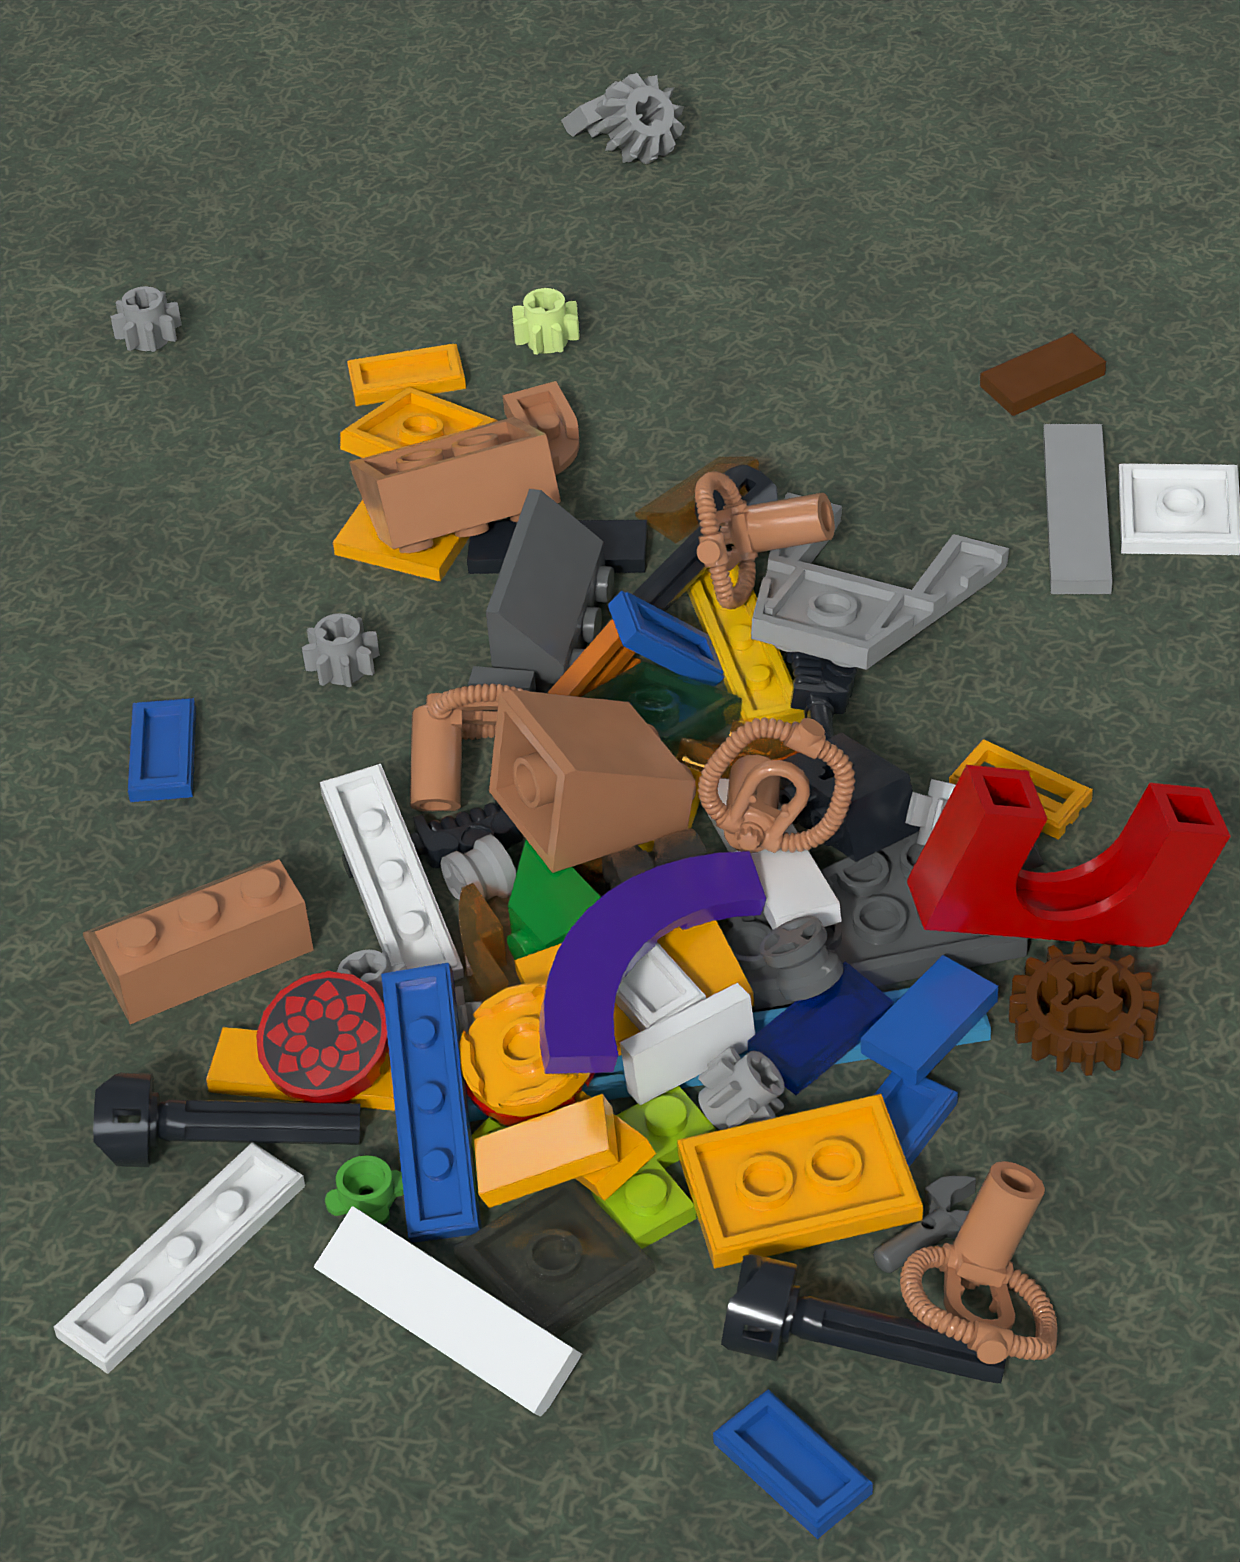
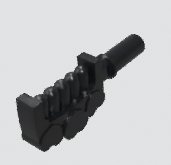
[786,652,857,740]
[342,799,524,878]

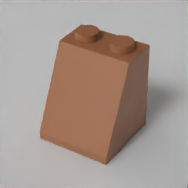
[489,690,696,873]

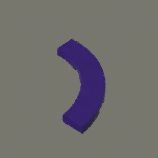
[539,851,766,1074]

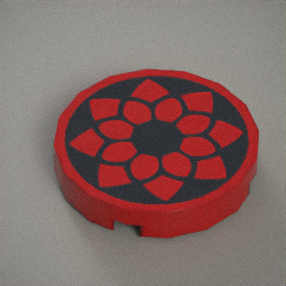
[256,971,390,1103]

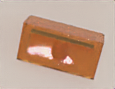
[635,456,759,544]

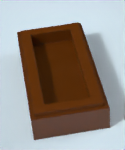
[980,332,1106,416]

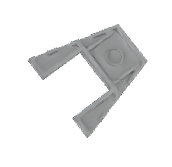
[751,492,1009,670]

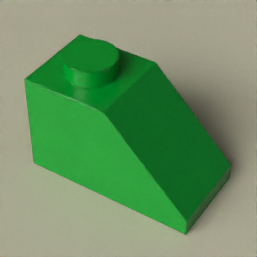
[507,840,601,960]

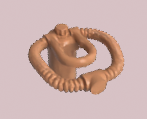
[695,471,835,610]
[410,683,527,811]
[698,717,855,853]
[900,1161,1057,1364]

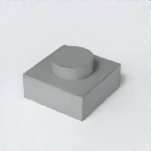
[561,95,606,138]

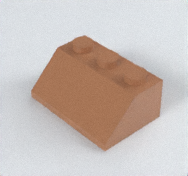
[349,417,561,553]
[83,859,314,1024]

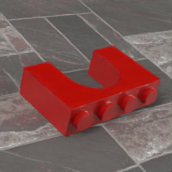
[907,764,1231,947]

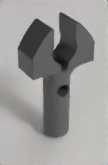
[873,1176,976,1273]

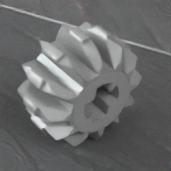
[595,73,685,164]

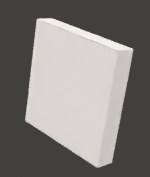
[1118,464,1240,555]

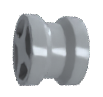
[441,834,516,915]

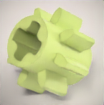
[512,288,580,354]

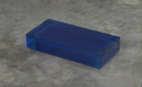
[747,961,894,1096]

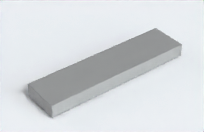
[1043,424,1112,594]

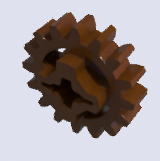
[1009,941,1159,1076]

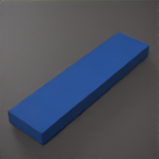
[381,962,482,1243]

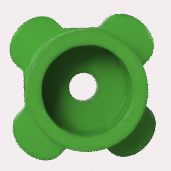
[325,1155,404,1225]

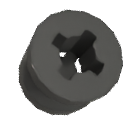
[760,916,843,1001]

